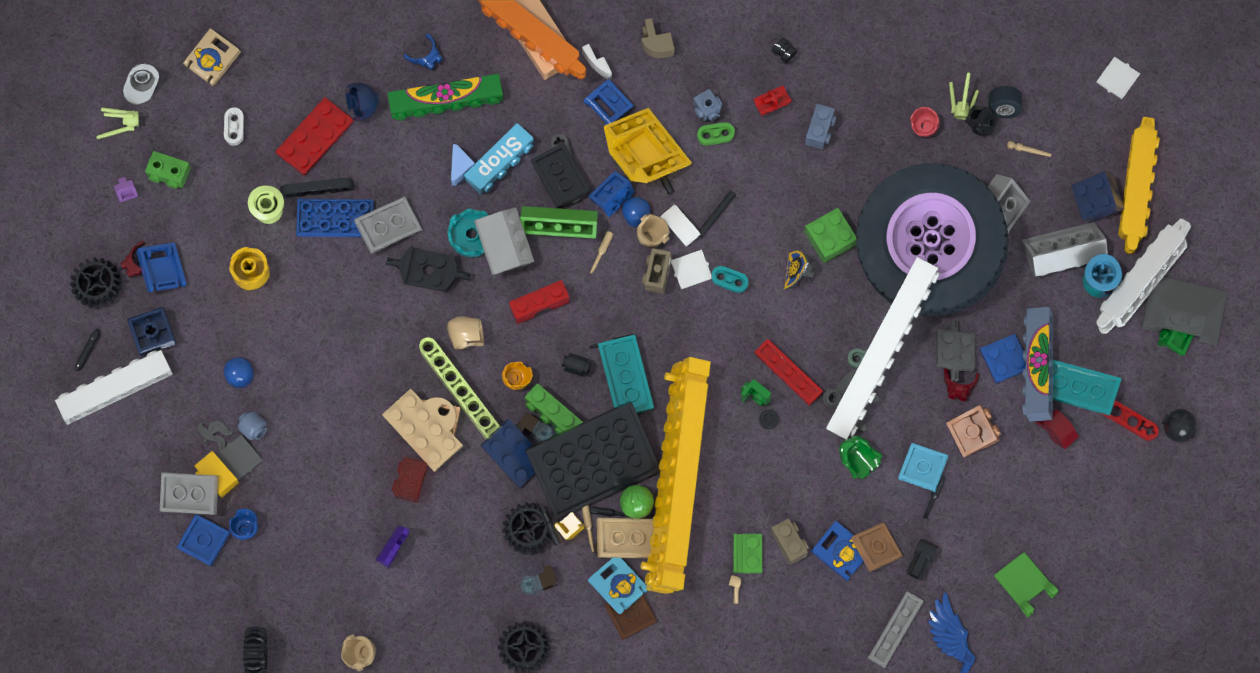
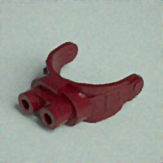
[120,241,145,278]
[944,368,980,402]

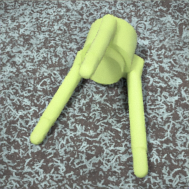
[949,72,979,120]
[97,108,139,139]

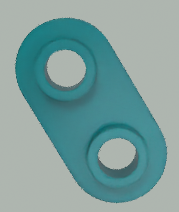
[711,266,748,293]

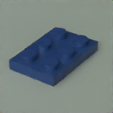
[480,419,535,488]

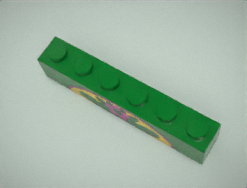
[387,74,503,121]

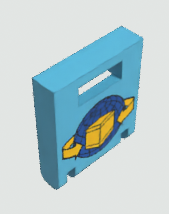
[588,558,648,614]

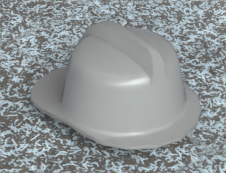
[123,62,159,105]

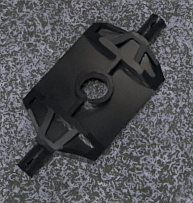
[386,246,471,292]

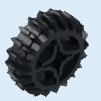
[70,257,123,309]
[502,502,553,555]
[498,621,551,673]
[243,626,268,673]

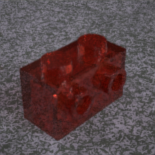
[392,457,428,503]

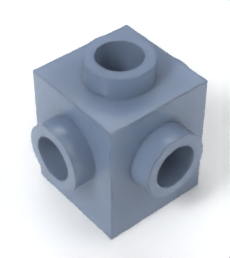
[693,89,722,122]

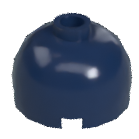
[345,82,379,121]

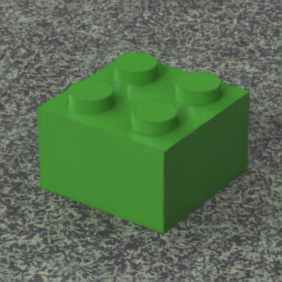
[804,208,856,264]

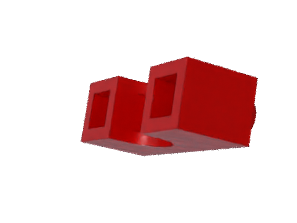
[509,280,570,324]

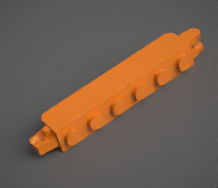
[478,0,586,79]

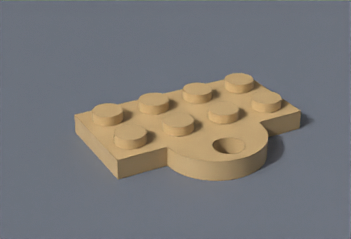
[382,389,463,472]

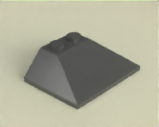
[1142,277,1227,346]

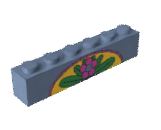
[1022,307,1053,422]

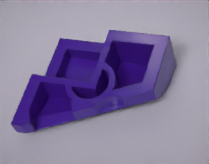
[375,526,410,568]

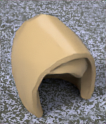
[447,316,484,350]

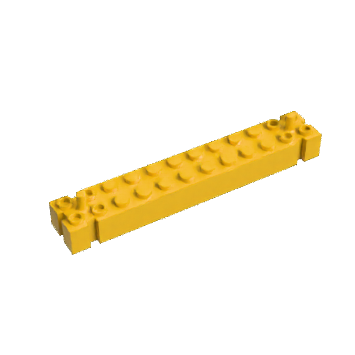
[641,357,711,594]

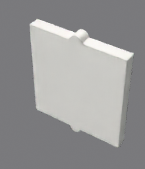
[1096,57,1140,99]
[671,250,711,289]

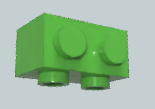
[145,151,191,189]

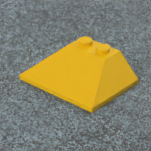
[604,108,692,183]

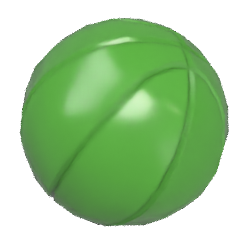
[620,485,654,519]

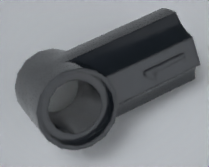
[906,539,938,580]

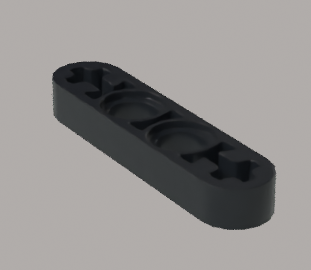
[280,178,354,198]

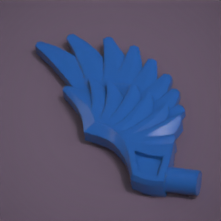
[928,593,975,673]

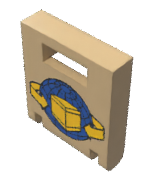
[183,28,241,86]

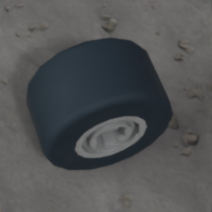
[988,86,1022,118]

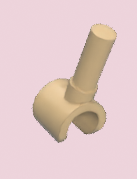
[729,575,741,604]

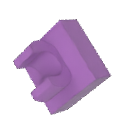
[114,177,138,203]

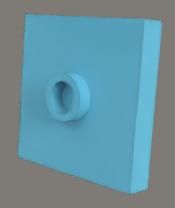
[898,443,948,492]

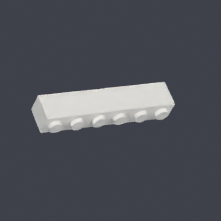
[55,350,173,425]

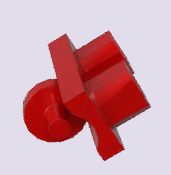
[753,85,792,117]

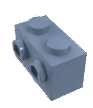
[805,104,837,150]

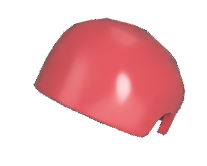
[910,107,940,137]

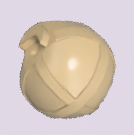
[637,214,670,248]
[341,634,376,671]

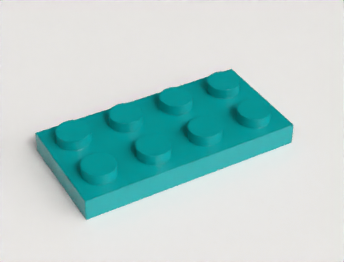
[598,334,654,413]
[1053,360,1121,416]

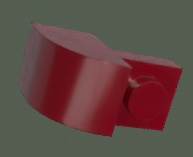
[1035,409,1079,449]

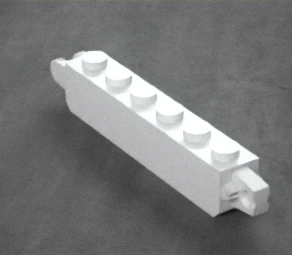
[1096,219,1191,334]

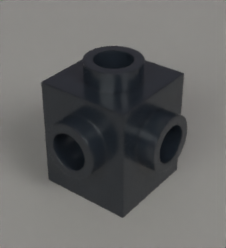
[964,106,999,136]

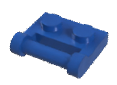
[583,79,634,125]

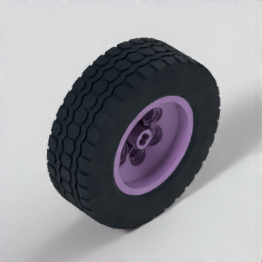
[856,163,1009,317]

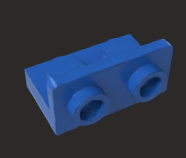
[588,171,635,217]

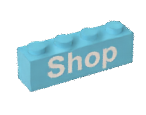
[464,123,534,195]

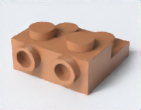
[946,405,1001,457]

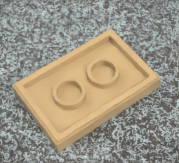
[596,518,654,559]

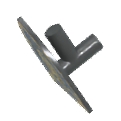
[784,251,814,289]

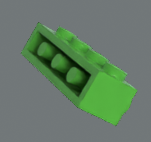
[520,206,598,239]
[525,383,583,434]

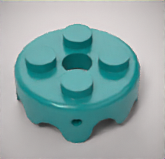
[447,209,489,257]

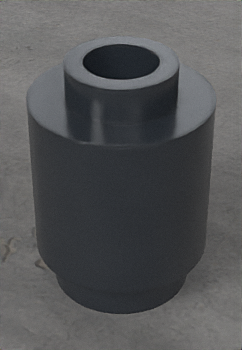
[562,353,591,377]

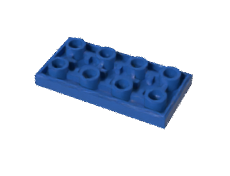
[296,199,374,237]

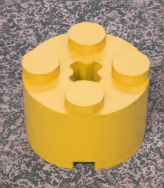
[229,247,270,290]

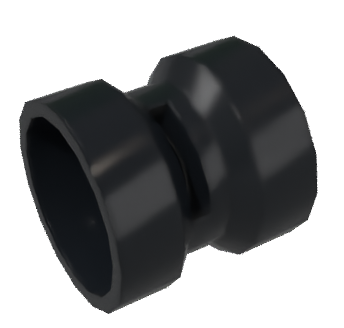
[771,38,798,64]

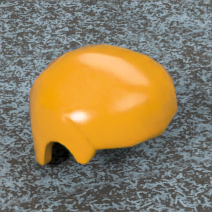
[502,362,533,390]

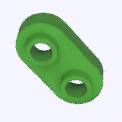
[697,122,735,146]

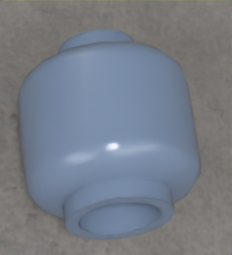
[238,411,267,440]

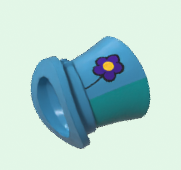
[1082,254,1122,298]

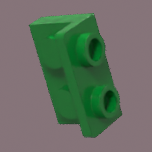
[1157,328,1194,356]
[740,379,772,406]

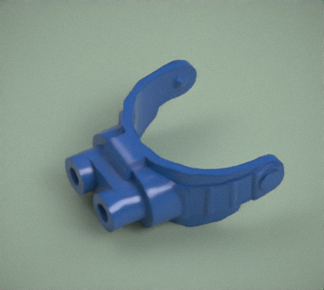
[403,33,443,71]

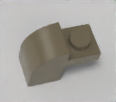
[641,18,674,58]

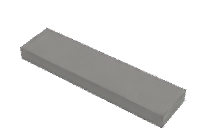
[868,591,924,668]

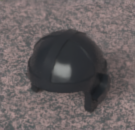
[1161,409,1197,443]

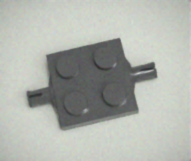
[936,320,975,382]

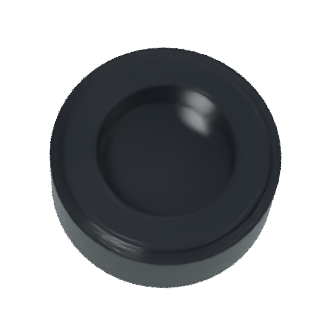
[759,410,779,430]

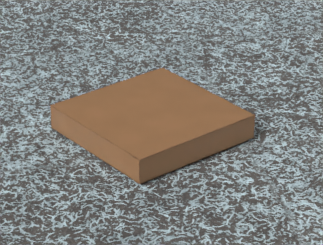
[851,522,903,572]

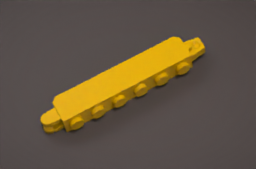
[1118,117,1160,254]

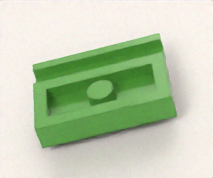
[733,534,762,574]

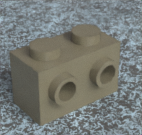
[642,248,672,294]
[771,518,809,565]

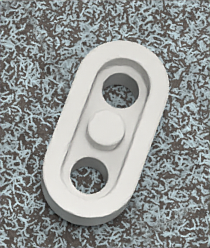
[224,108,244,146]

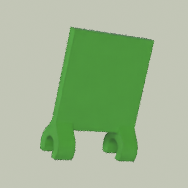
[994,552,1058,618]

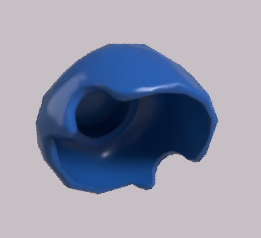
[622,197,652,228]
[224,357,254,388]
[229,508,259,540]

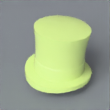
[248,186,284,224]

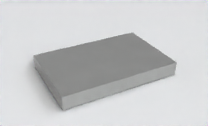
[354,196,422,254]
[160,472,219,515]

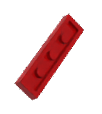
[754,339,823,406]

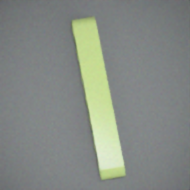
[419,337,499,439]

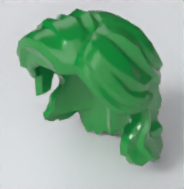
[839,436,882,480]

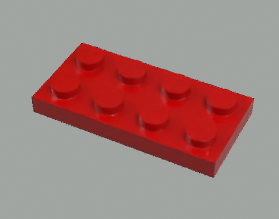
[275,97,354,176]

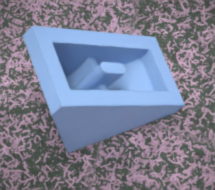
[451,144,475,186]

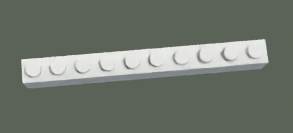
[826,257,940,440]

